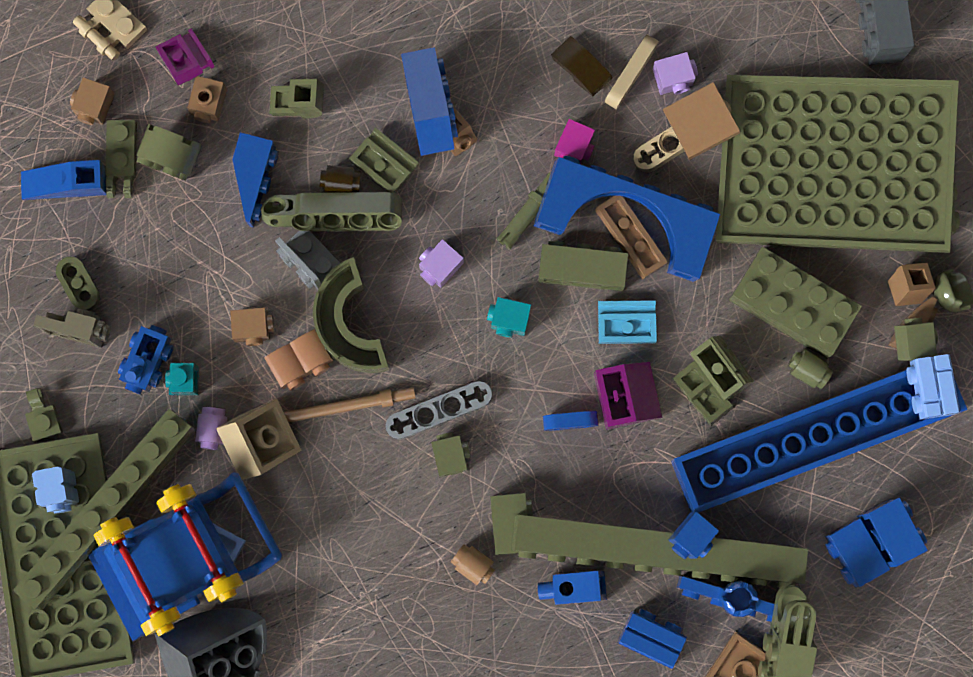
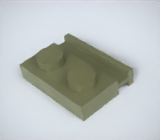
[349,127,419,193]

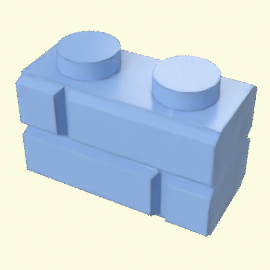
[907,354,960,420]
[32,467,79,514]

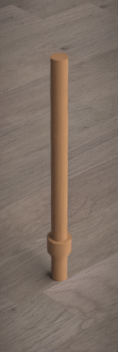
[284,387,416,423]

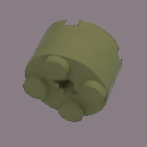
[136,124,202,181]

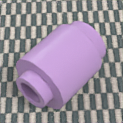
[195,407,227,450]

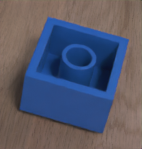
[857,497,928,567]

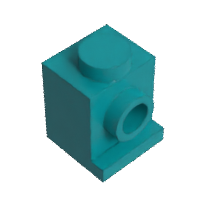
[165,363,199,396]

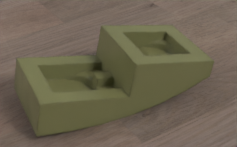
[673,360,733,426]

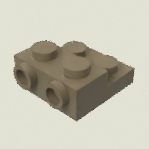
[33,309,111,348]

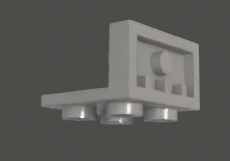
[275,231,340,290]

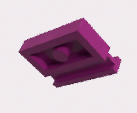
[155,28,215,86]

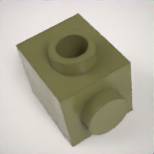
[894,317,938,361]
[431,432,471,478]

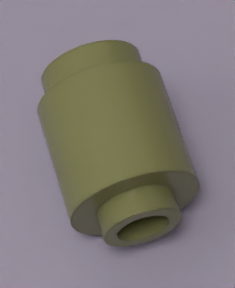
[788,350,833,389]

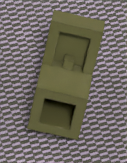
[269,79,324,119]

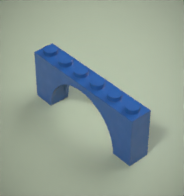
[533,156,720,282]

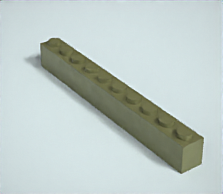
[511,515,808,588]

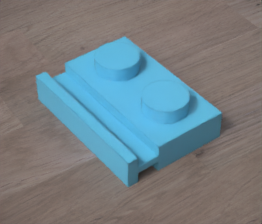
[598,301,657,344]

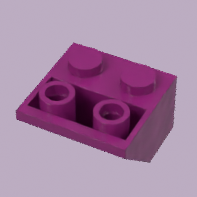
[594,362,663,430]

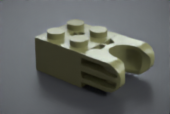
[758,585,817,677]

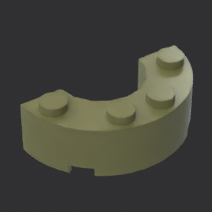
[313,257,390,373]

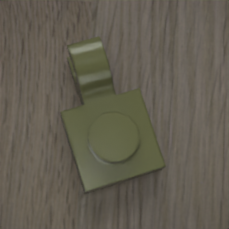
[25,388,63,442]

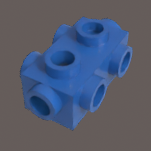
[118,325,174,395]

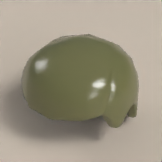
[934,269,973,313]

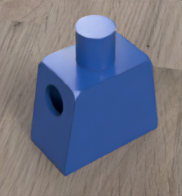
[538,571,607,605]

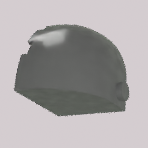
[155,608,267,677]

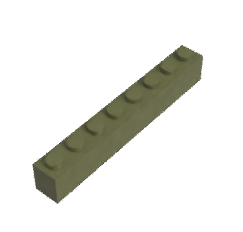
[12,408,196,610]

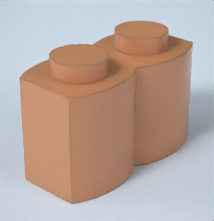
[264,329,333,391]

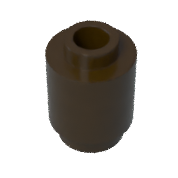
[319,165,361,193]

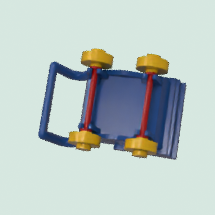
[88,472,282,641]

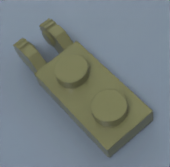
[105,120,137,198]

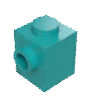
[487,297,531,338]

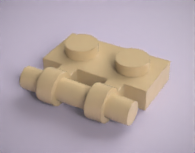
[73,0,147,61]

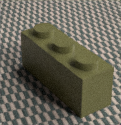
[538,241,628,292]

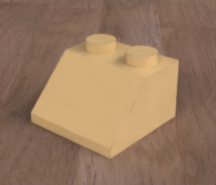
[216,399,302,480]

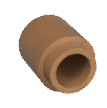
[450,544,495,585]

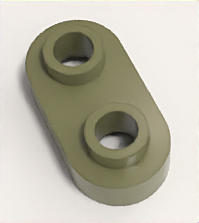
[56,257,100,311]

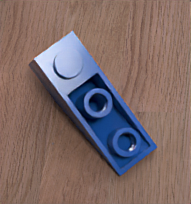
[232,132,279,227]
[21,160,107,200]

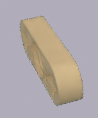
[605,34,659,110]

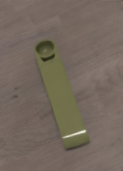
[261,192,403,231]

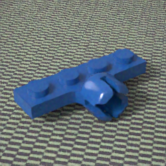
[676,576,774,622]

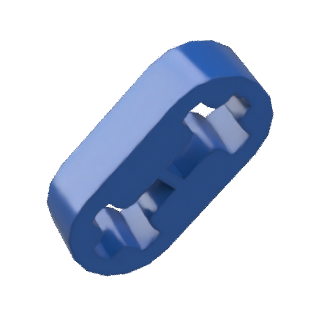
[543,411,598,431]

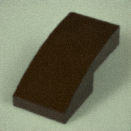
[551,36,613,97]

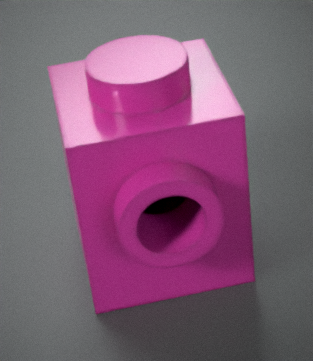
[554,119,595,165]

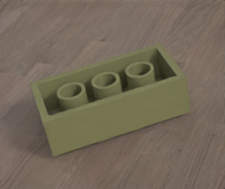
[729,247,862,359]

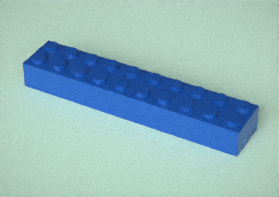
[671,370,968,513]

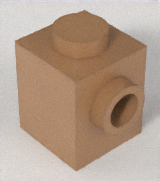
[187,76,227,123]
[70,78,115,125]
[888,263,936,306]
[230,307,274,346]

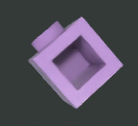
[652,52,698,95]
[419,239,464,288]

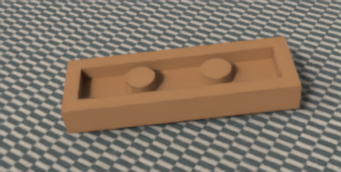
[595,196,668,280]

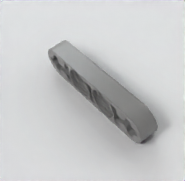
[386,381,492,440]

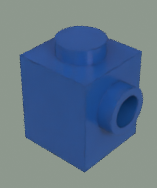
[668,512,719,559]

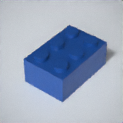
[401,47,458,156]

